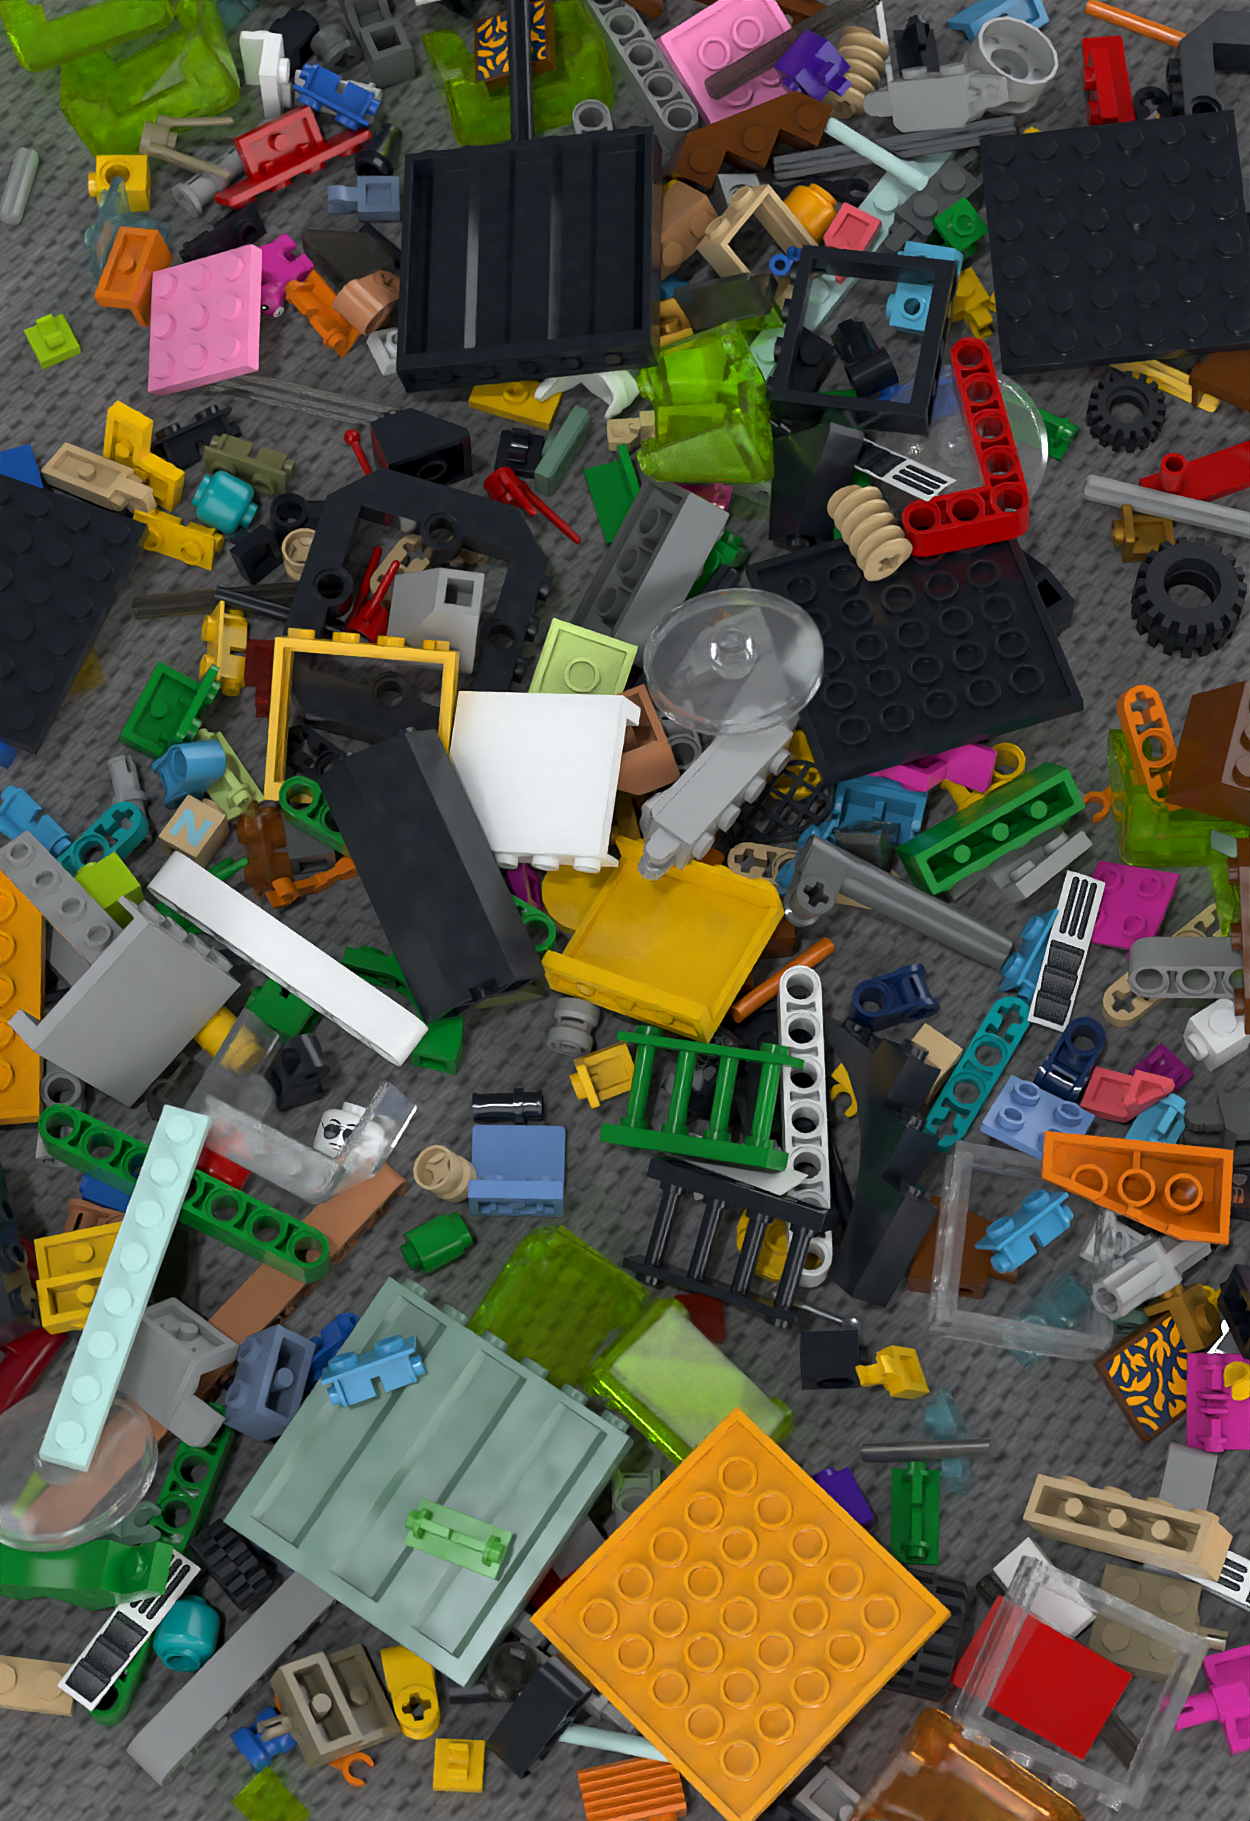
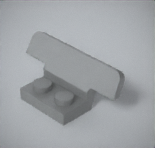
[944,789,1093,904]
[117,1297,238,1448]

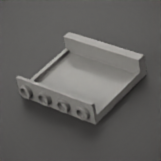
[0,830,123,989]
[7,895,241,1108]

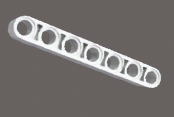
[147,851,428,1067]
[777,965,832,1288]

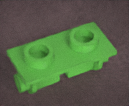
[403,1498,513,1580]

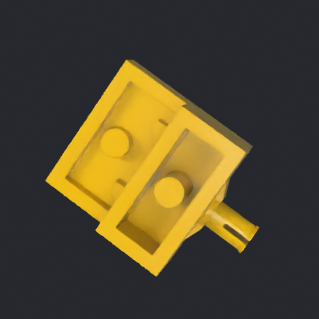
[34,1221,122,1335]

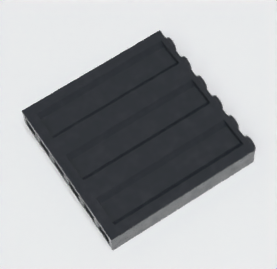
[396,125,662,393]

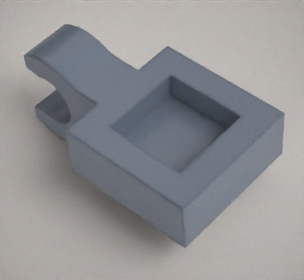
[328,176,400,221]

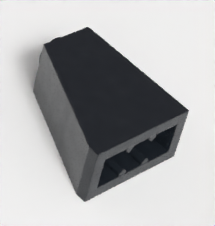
[768,422,864,552]

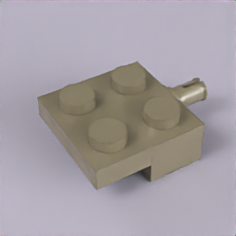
[1089,1563,1229,1688]
[257,1643,401,1770]

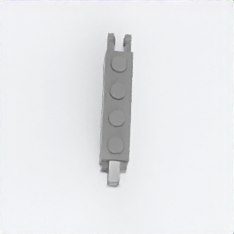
[637,700,799,881]

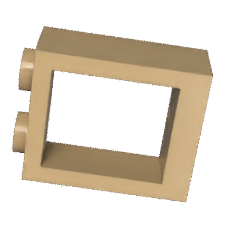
[696,184,819,321]

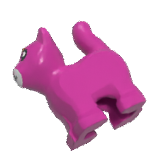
[258,233,315,318]

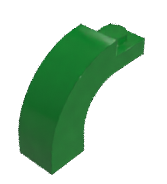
[341,946,464,1076]

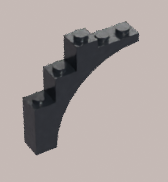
[823,1016,941,1308]

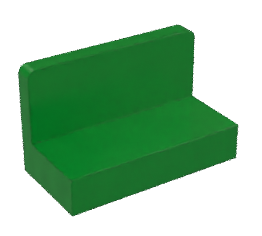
[584,444,640,549]

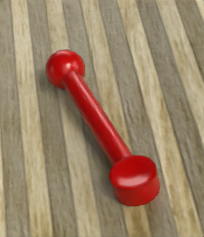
[343,429,373,476]

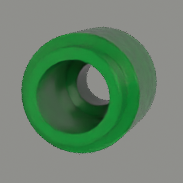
[400,1212,473,1275]

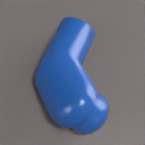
[769,246,802,279]

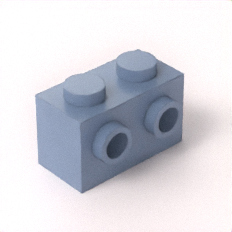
[223,1324,316,1442]

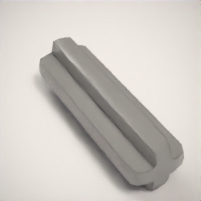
[0,147,40,225]

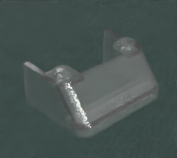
[183,1008,418,1204]

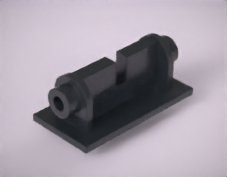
[892,15,940,77]
[179,202,267,263]
[150,404,242,469]

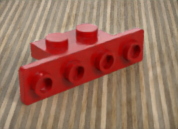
[1081,35,1136,126]
[213,105,372,209]

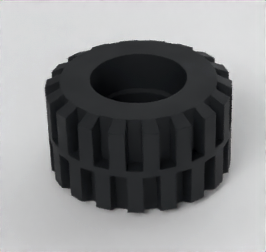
[1131,537,1247,659]
[881,1567,968,1702]

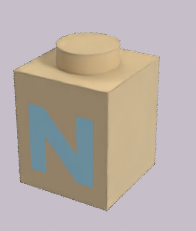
[158,794,230,868]

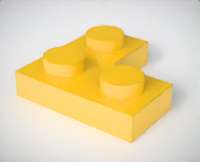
[102,400,185,512]

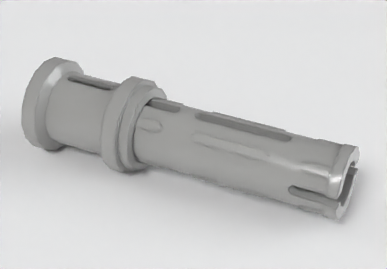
[172,117,273,217]

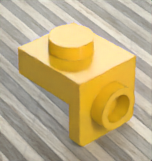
[569,1041,634,1109]

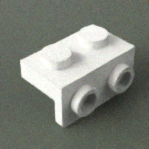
[239,30,293,119]

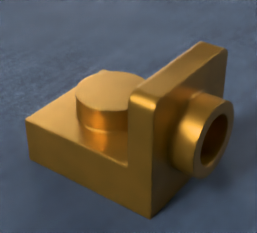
[660,296,696,355]

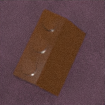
[1164,680,1250,827]

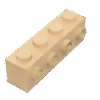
[1023,1474,1233,1582]

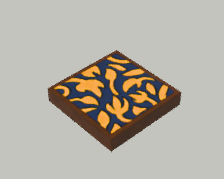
[474,0,556,94]
[1091,1310,1199,1443]

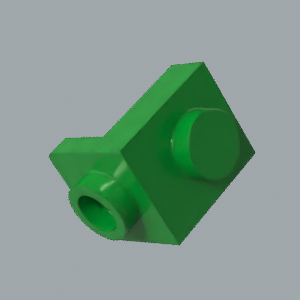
[932,198,988,260]

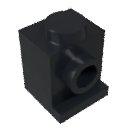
[268,7,319,78]

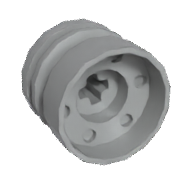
[961,16,1058,126]

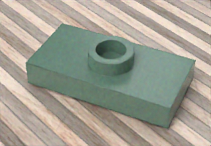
[534,405,590,497]

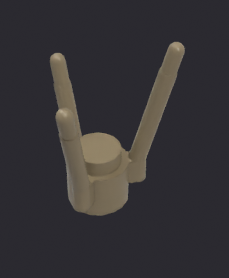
[139,114,234,179]

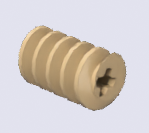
[821,26,890,119]
[827,485,912,581]

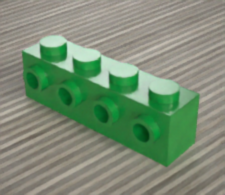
[895,761,1086,896]

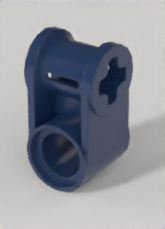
[848,964,940,1033]
[1033,1017,1106,1104]

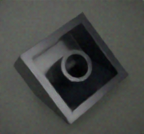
[369,408,473,486]

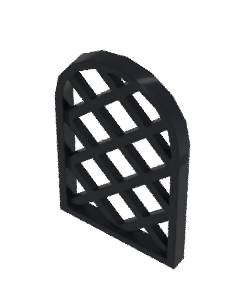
[726,760,835,849]

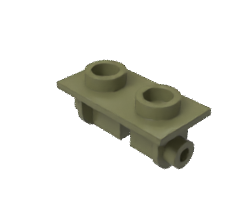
[204,433,296,495]

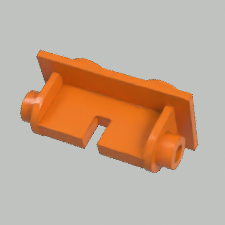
[284,270,361,358]

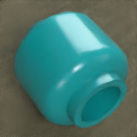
[191,470,259,535]
[153,1595,221,1672]

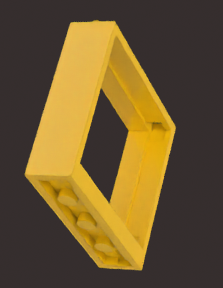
[263,628,460,804]

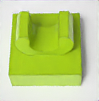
[24,314,81,370]

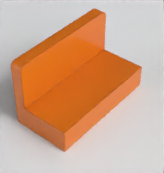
[94,226,174,328]

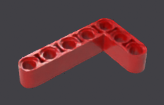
[902,337,1030,557]

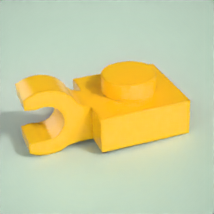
[951,267,993,340]
[855,1345,930,1400]

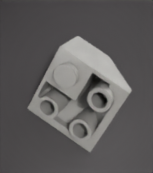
[383,568,485,674]

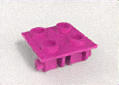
[1090,860,1181,960]
[1186,1353,1250,1452]

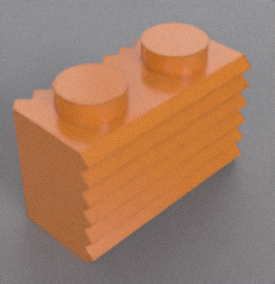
[577,1757,687,1821]

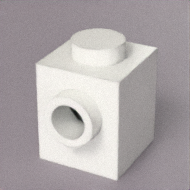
[1183,999,1250,1072]

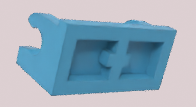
[831,774,929,845]

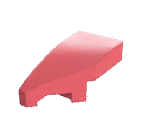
[823,202,882,284]
[1080,1066,1175,1123]

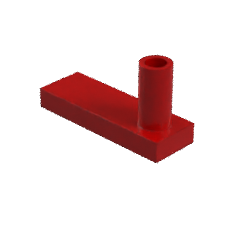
[1138,440,1250,502]

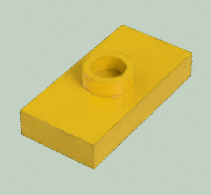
[468,380,563,431]

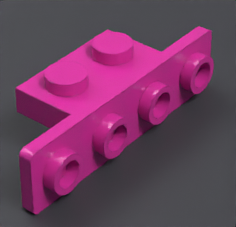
[868,742,997,793]

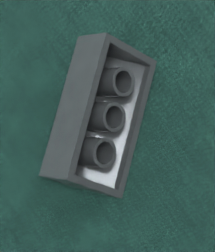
[570,473,730,669]

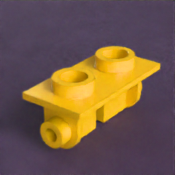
[133,508,225,571]
[199,600,248,696]

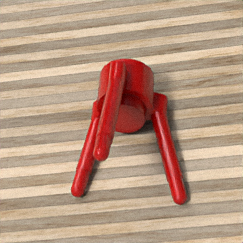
[483,467,581,564]
[346,546,400,644]

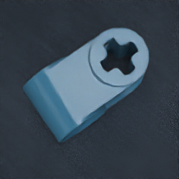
[151,739,226,809]

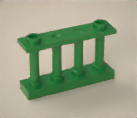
[599,1025,804,1171]

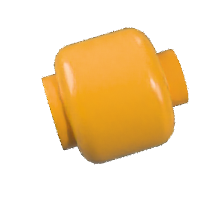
[784,183,837,245]

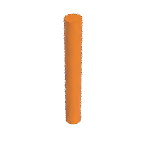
[1084,0,1187,48]
[728,937,835,1023]

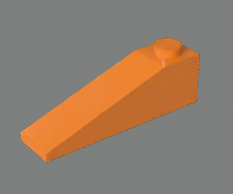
[1041,1131,1234,1245]

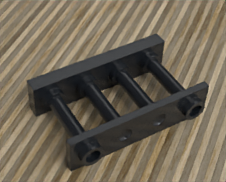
[622,1156,839,1329]

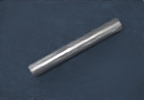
[861,1438,998,1462]

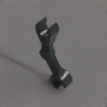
[770,175,869,208]

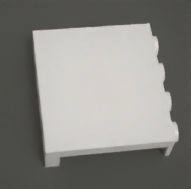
[449,691,641,873]

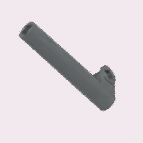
[782,834,1013,970]

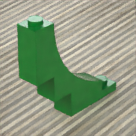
[0,1534,174,1611]

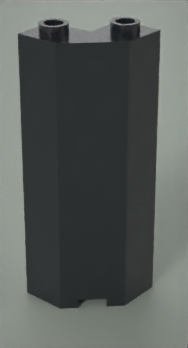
[316,727,546,1025]

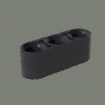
[486,1652,596,1780]

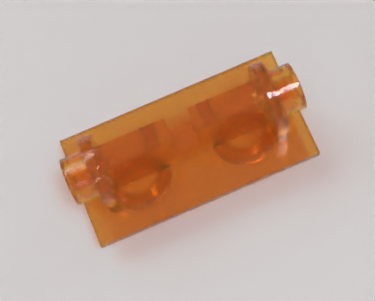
[236,800,294,900]

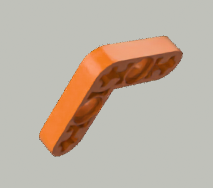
[1116,685,1183,813]

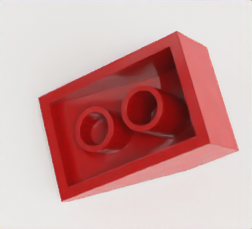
[950,1595,1133,1760]

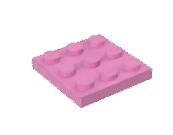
[655,0,798,126]
[148,244,262,396]

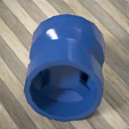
[229,1705,298,1775]

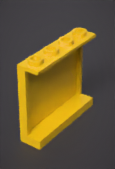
[541,835,785,1044]

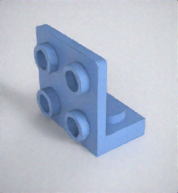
[980,1075,1096,1161]
[468,1125,565,1217]

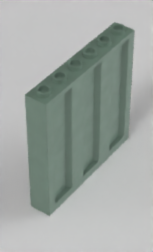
[223,1277,635,1690]

